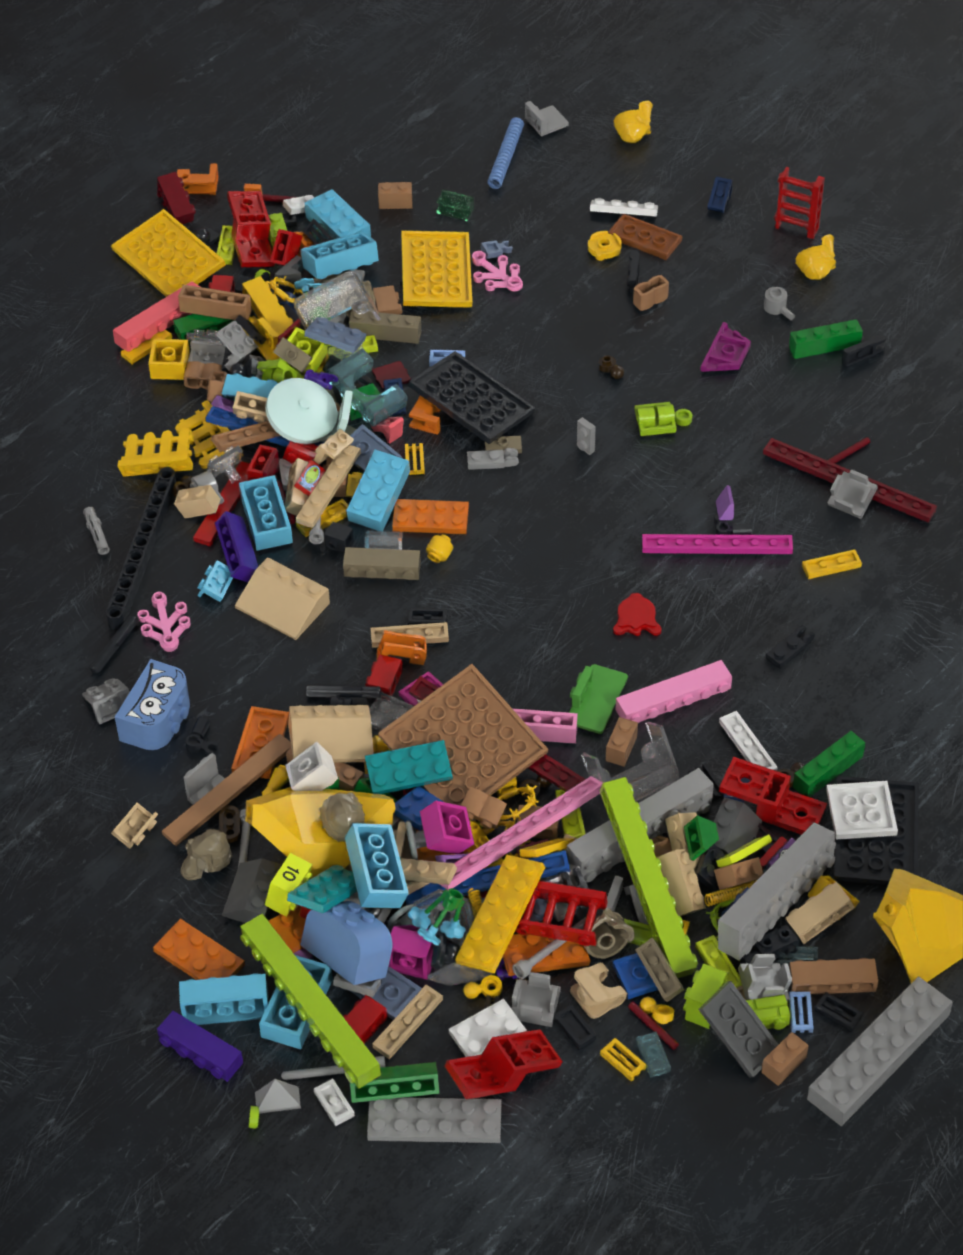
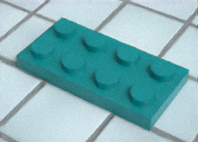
[365,740,453,794]
[287,865,357,913]

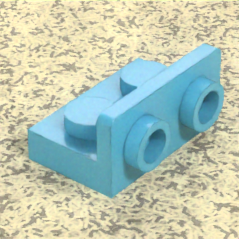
[197,560,233,602]

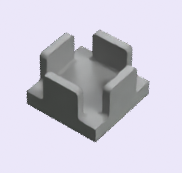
[827,470,878,519]
[738,954,792,1003]
[511,972,561,1027]

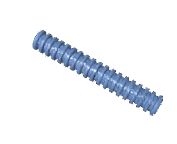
[488,117,524,189]

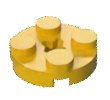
[588,231,622,261]

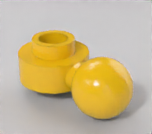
[463,975,502,999]
[640,997,674,1024]

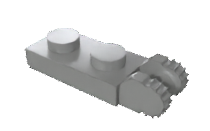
[467,448,519,470]

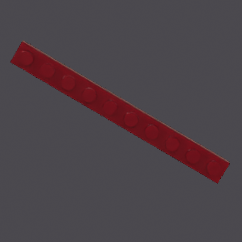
[763,438,937,523]
[409,676,586,792]

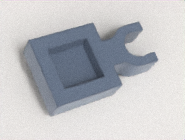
[480,240,513,259]

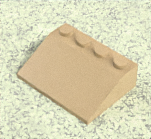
[235,557,330,640]
[288,705,374,762]

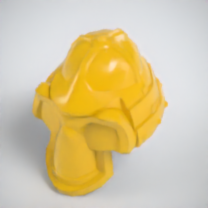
[613,101,653,144]
[795,234,836,280]

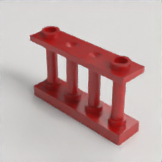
[774,167,825,239]
[515,881,608,946]

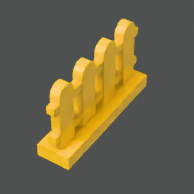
[175,400,244,469]
[117,429,194,477]

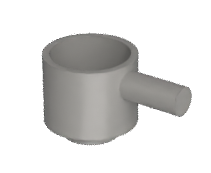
[764,287,795,320]
[190,470,224,504]

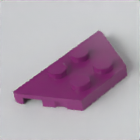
[700,322,751,372]

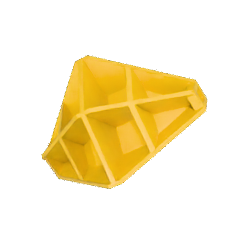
[245,787,395,879]
[873,869,963,983]

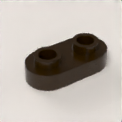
[219,805,240,843]

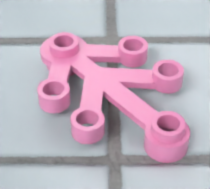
[472,251,523,291]
[137,592,191,652]

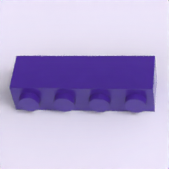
[215,511,259,583]
[157,1011,243,1082]

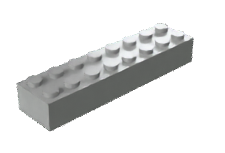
[567,768,714,882]
[718,822,836,960]
[807,976,953,1126]

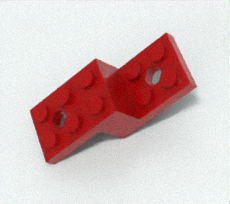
[227,191,275,268]
[719,757,827,835]
[445,1029,563,1100]

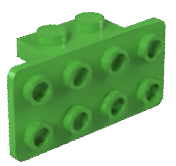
[569,664,628,734]

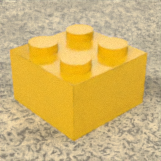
[149,339,190,380]

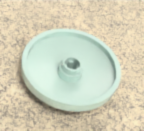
[265,378,338,444]

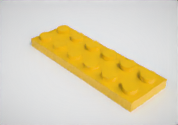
[455,855,545,973]

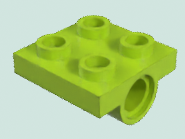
[257,359,305,383]
[634,402,676,436]

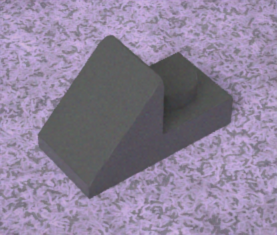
[275,255,303,288]

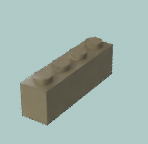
[349,310,421,344]
[343,547,421,580]

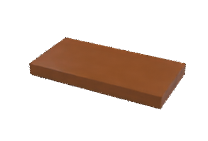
[608,214,682,260]

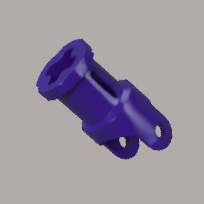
[304,369,338,390]

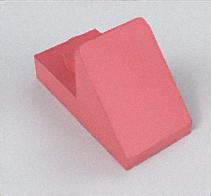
[370,417,404,444]

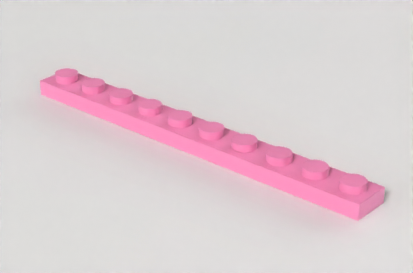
[439,776,603,890]

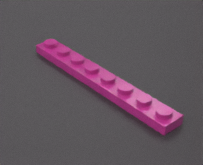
[642,534,793,554]

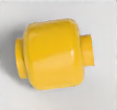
[426,534,453,563]

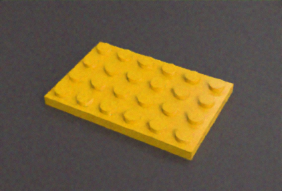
[111,209,226,297]
[401,231,472,307]

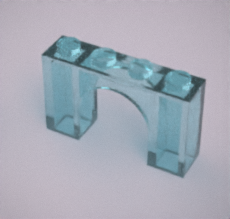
[329,348,408,427]

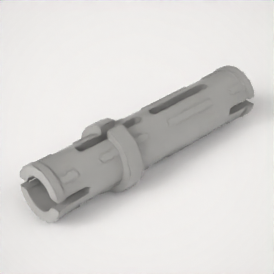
[83,507,110,555]

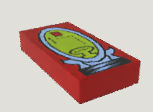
[294,460,326,497]
[760,837,787,873]

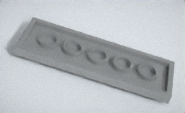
[367,1098,501,1143]

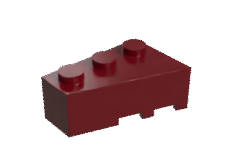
[157,172,196,224]

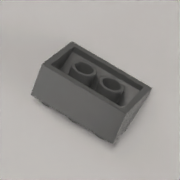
[714,797,762,863]
[222,858,282,923]

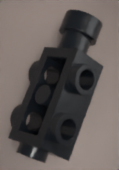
[739,924,800,964]

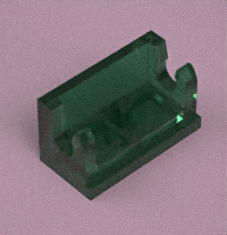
[436,190,474,221]

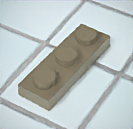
[635,938,684,1002]

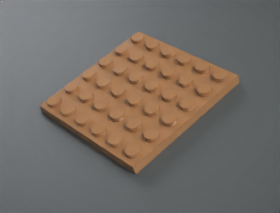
[378,664,548,806]

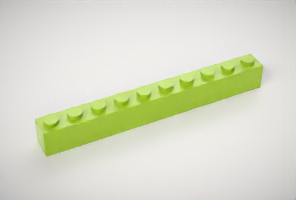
[599,777,698,978]
[240,914,381,1088]

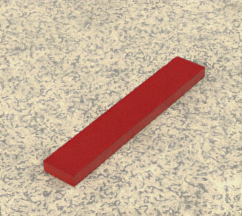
[193,461,249,546]

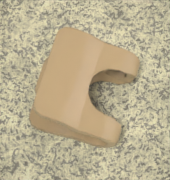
[570,963,627,1019]

